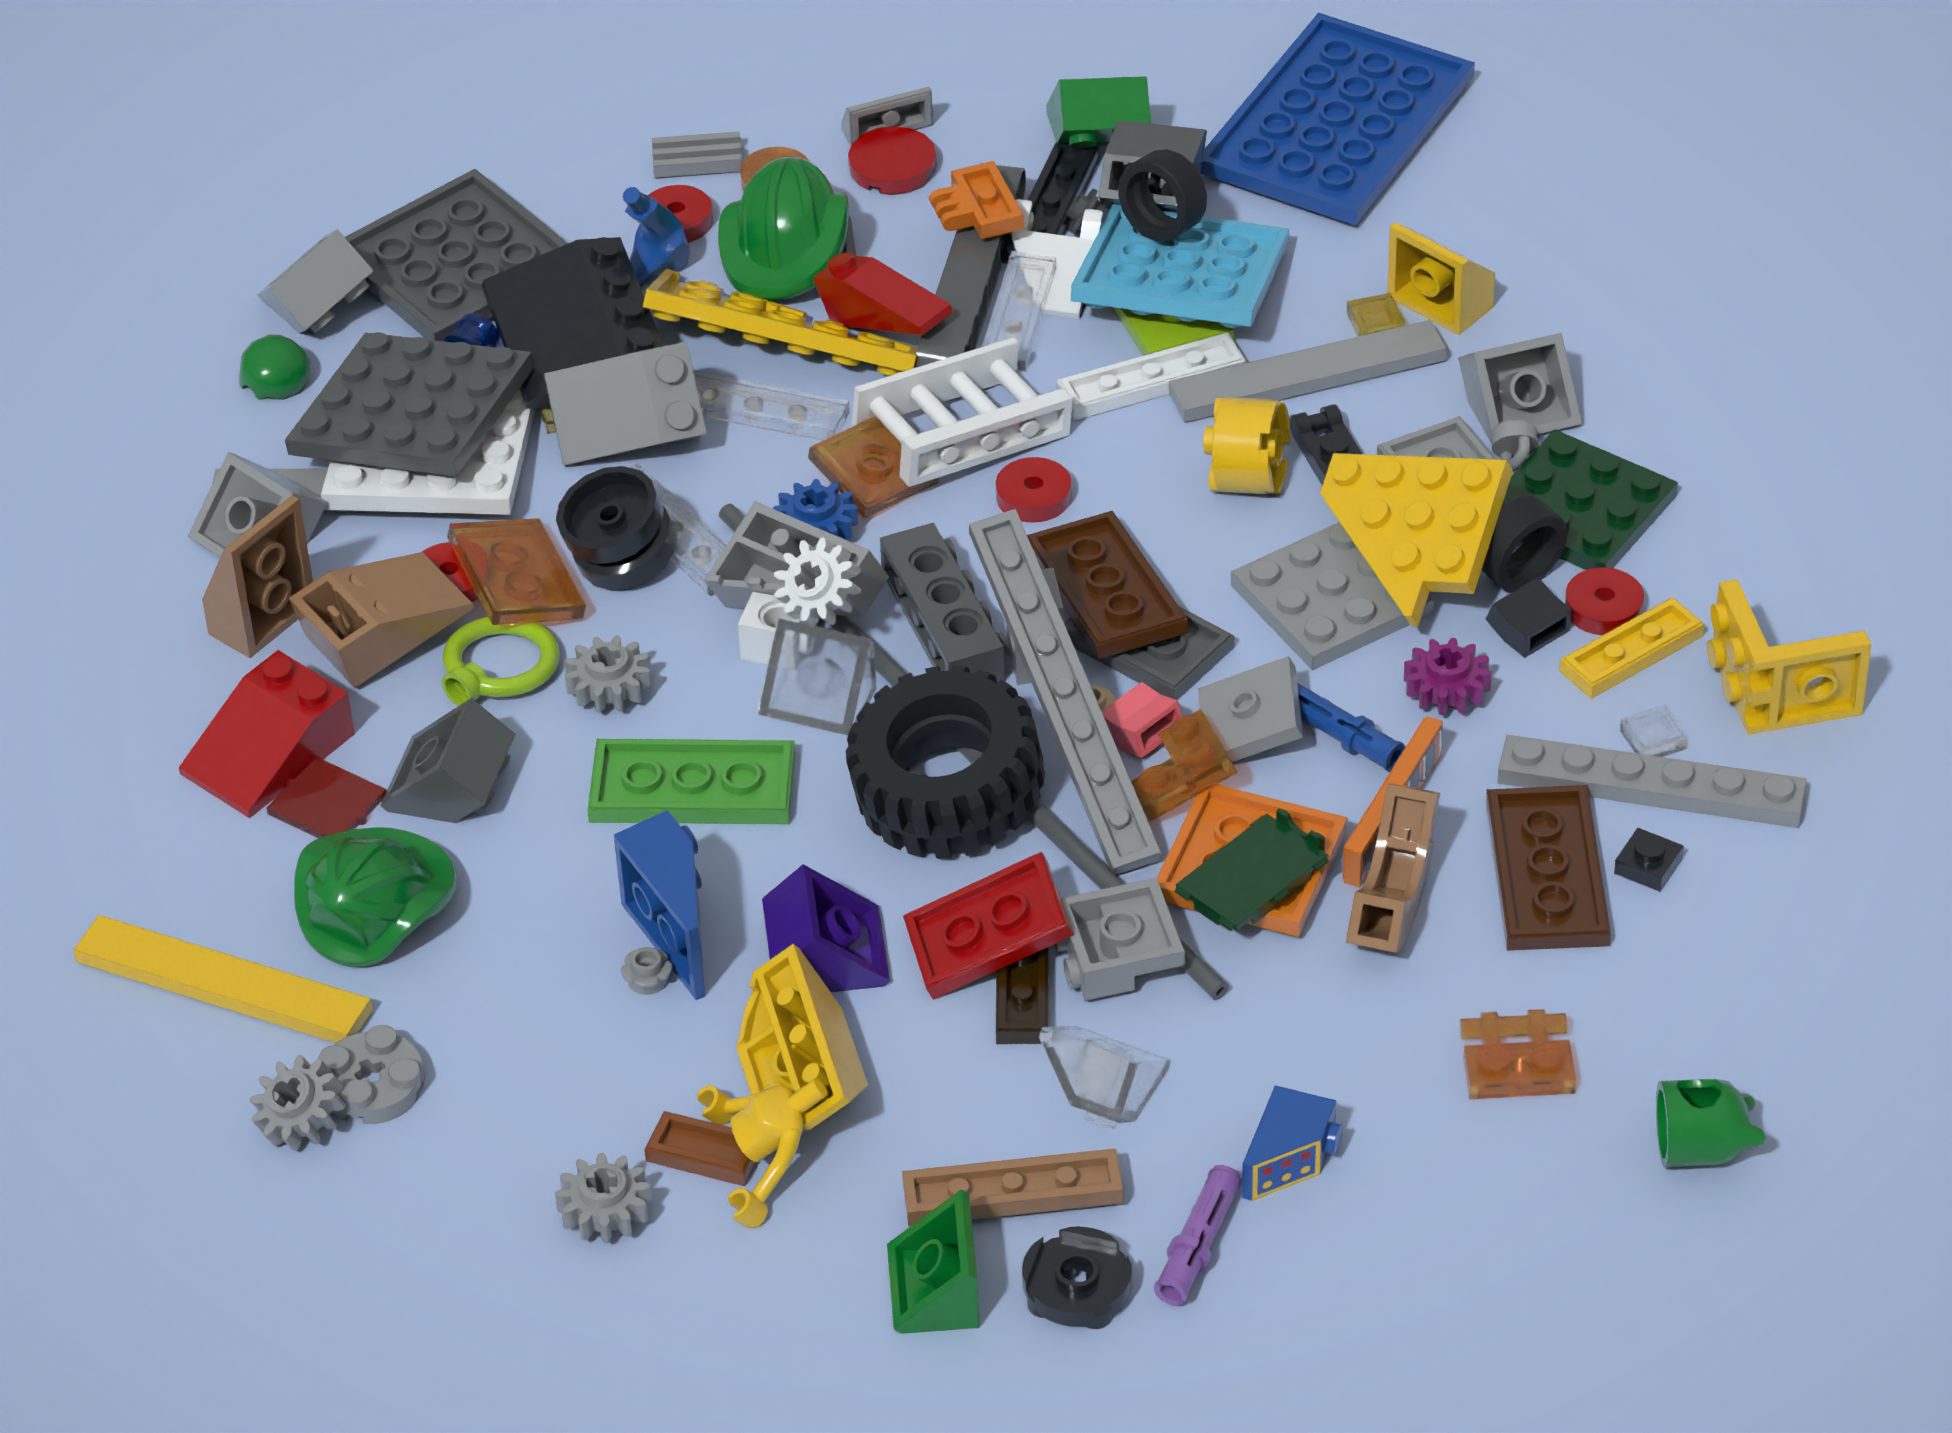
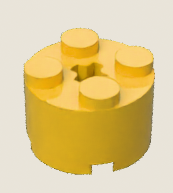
[1203,397,1290,494]

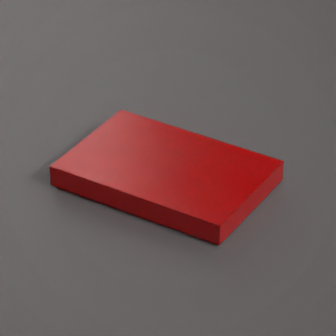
[903,851,1074,1000]

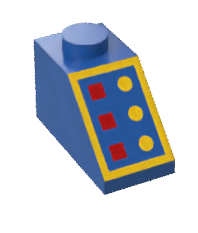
[1242,1085,1343,1201]

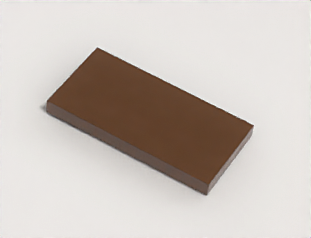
[1027,511,1188,659]
[1486,785,1611,951]

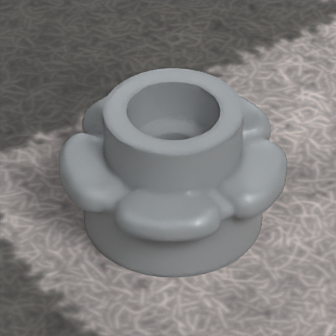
[621,947,672,995]

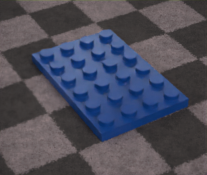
[1201,12,1475,226]

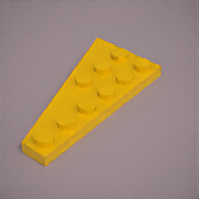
[643,269,918,376]

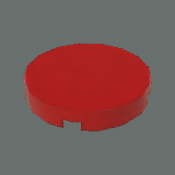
[848,126,937,195]

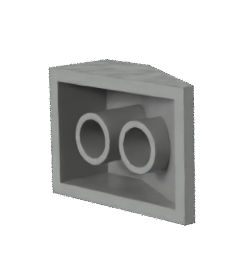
[543,342,707,466]

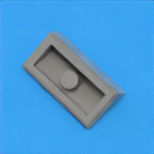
[841,86,933,145]

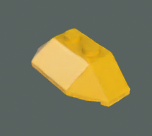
[736,944,868,1131]

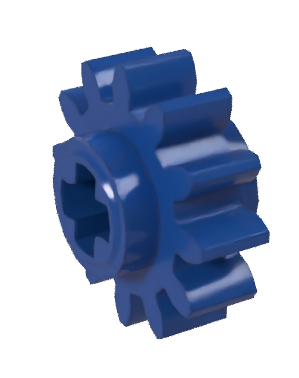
[773,479,858,539]

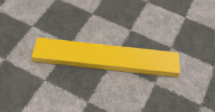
[73,915,373,1043]

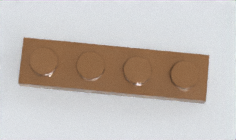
[902,1148,1123,1226]

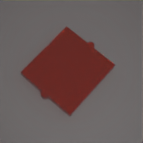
[266,757,386,838]

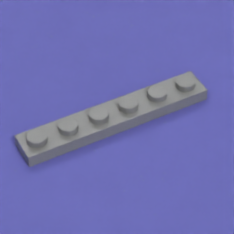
[1497,734,1807,828]

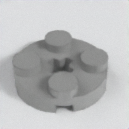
[318,1025,425,1124]

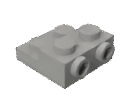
[1054,878,1185,1001]

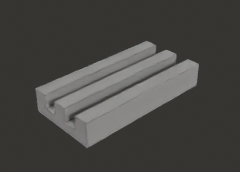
[652,131,743,178]

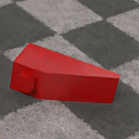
[813,253,953,335]

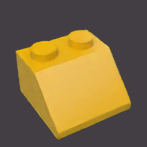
[1387,222,1495,335]

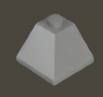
[188,452,327,557]

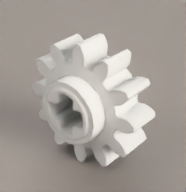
[774,537,862,628]

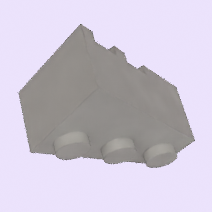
[704,501,889,617]

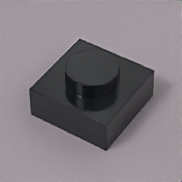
[1614,828,1684,892]

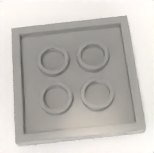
[1231,522,1433,670]

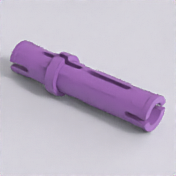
[1154,1165,1242,1305]

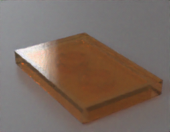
[447,518,586,625]

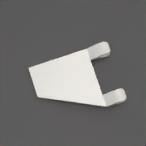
[1010,199,1103,319]

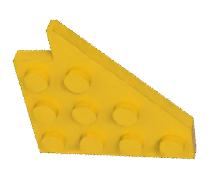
[1320,453,1513,627]

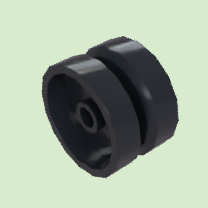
[556,466,677,590]

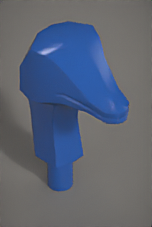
[623,187,690,287]

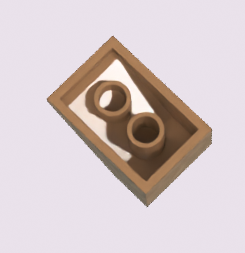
[202,495,313,658]

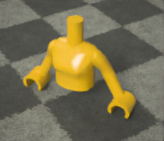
[697,1078,828,1228]

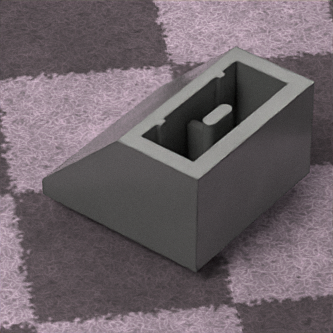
[1098,120,1207,213]

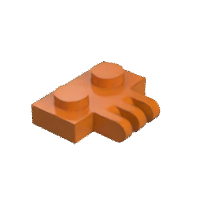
[929,161,1024,239]

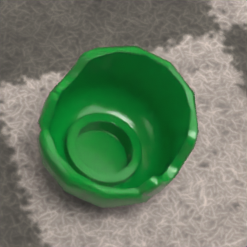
[239,335,310,399]

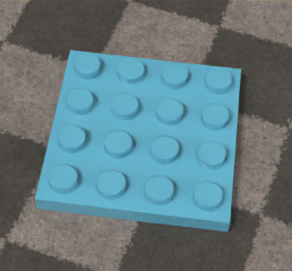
[1071,204,1289,328]

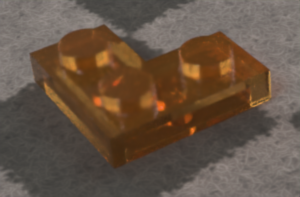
[1131,709,1237,822]

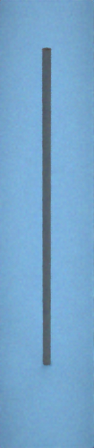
[719,504,1229,1000]

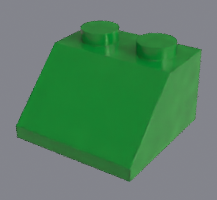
[1046,76,1151,149]

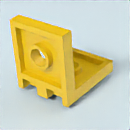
[1707,579,1871,735]

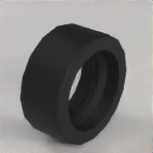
[1118,149,1207,241]
[1481,495,1567,592]

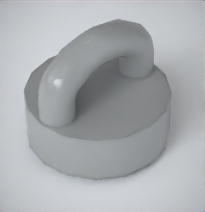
[1490,420,1538,471]

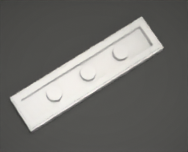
[1057,333,1246,421]

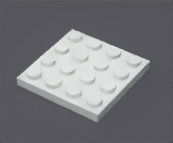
[321,389,536,515]

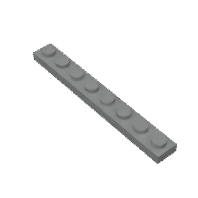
[969,509,1161,875]

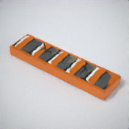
[1342,716,1443,888]

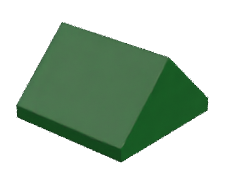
[887,1189,979,1334]

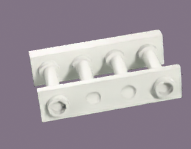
[852,337,1073,487]

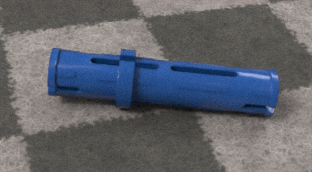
[1297,683,1406,772]

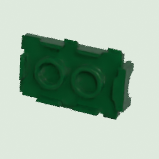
[1174,808,1329,931]

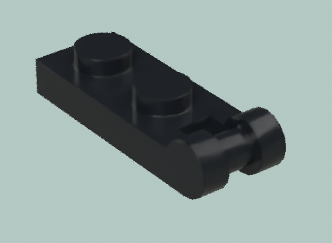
[1289,404,1362,485]

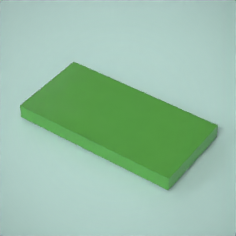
[587,739,795,824]

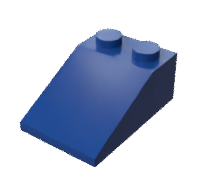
[613,810,705,1000]

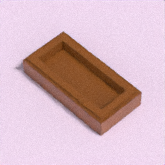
[644,1111,756,1186]

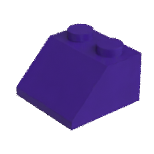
[762,864,890,992]

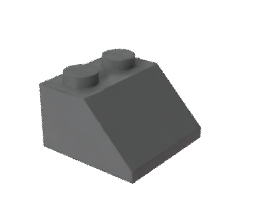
[380,698,516,823]

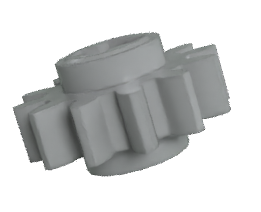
[565,635,651,713]
[250,1055,346,1151]
[555,1153,653,1243]

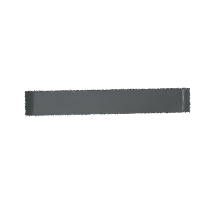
[916,163,1026,367]

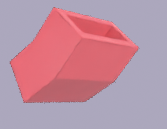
[1101,682,1185,758]

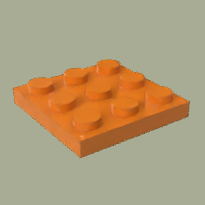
[1157,781,1348,937]

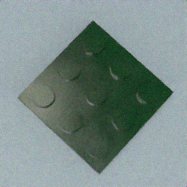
[1502,429,1678,570]

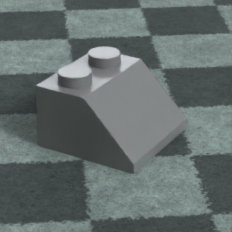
[257,229,373,333]
[1458,333,1582,443]

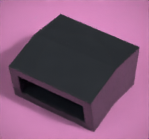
[1485,577,1572,658]

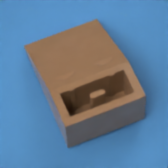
[289,552,474,688]

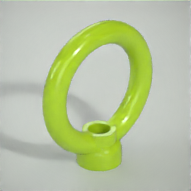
[442,615,560,706]

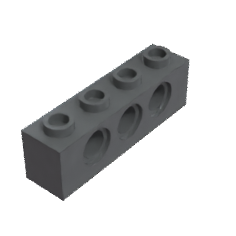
[880,522,1010,683]

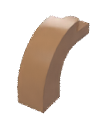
[1346,783,1440,953]

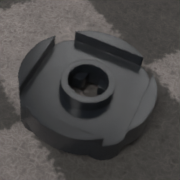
[1022,1226,1132,1329]

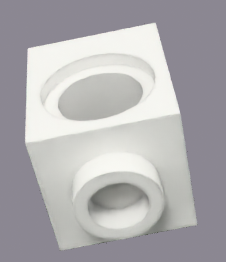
[738,592,816,670]

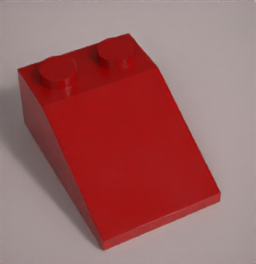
[179,650,355,818]

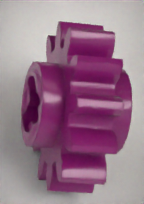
[1403,637,1492,715]

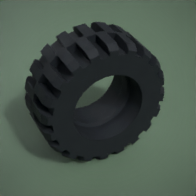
[845,666,1045,859]

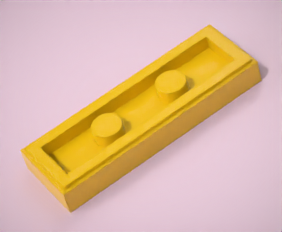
[1559,597,1705,699]

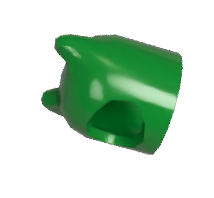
[1656,1079,1766,1167]

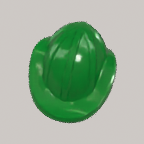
[718,157,849,301]
[294,827,457,967]

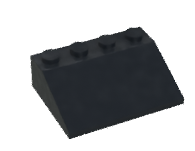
[482,237,664,409]

